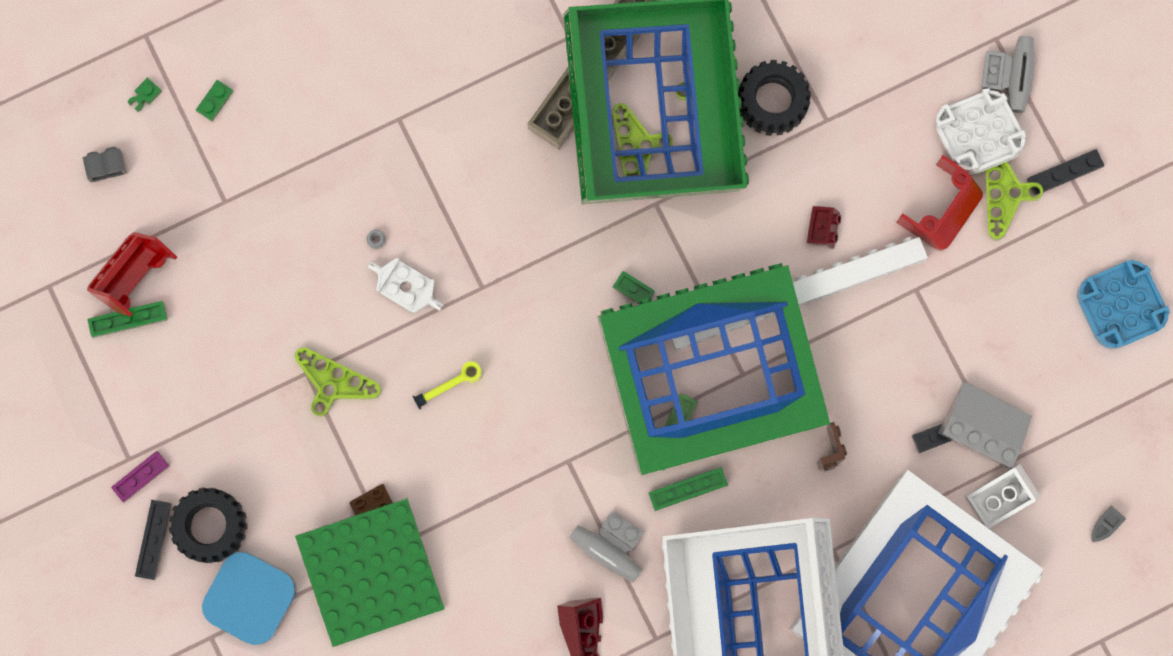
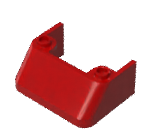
[896,155,983,251]
[87,232,177,317]

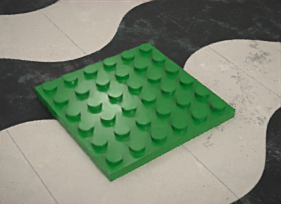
[295,498,445,647]

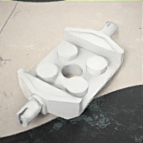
[367,258,444,314]

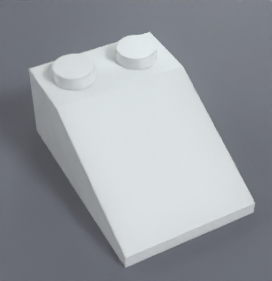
[967,464,1041,529]

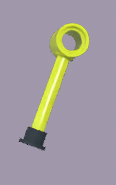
[412,361,482,409]

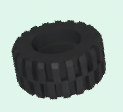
[738,60,811,136]
[169,487,247,563]

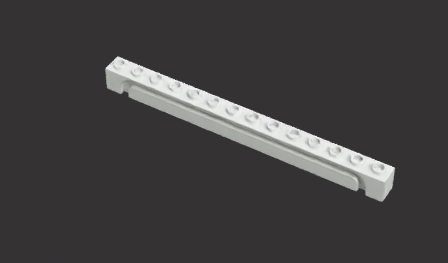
[671,236,928,351]

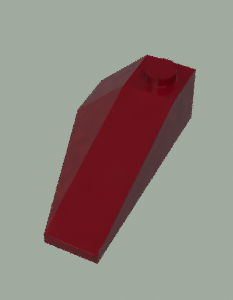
[557,598,603,656]

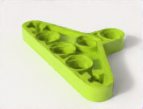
[613,103,673,177]
[986,162,1043,240]
[295,347,381,417]

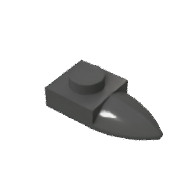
[1092,505,1126,542]

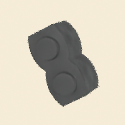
[83,147,127,182]

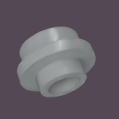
[367,230,386,249]

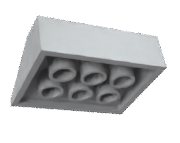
[938,381,1032,469]

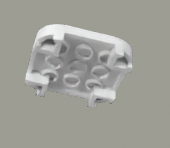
[935,88,1026,175]

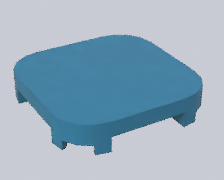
[1077,260,1170,349]
[202,552,296,645]

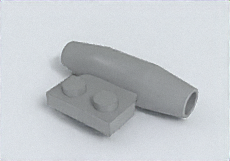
[981,36,1035,113]
[570,511,644,583]

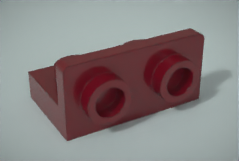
[806,206,841,249]

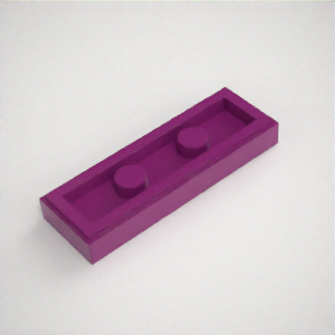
[111,451,170,503]

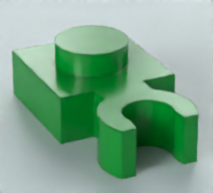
[128,77,162,112]

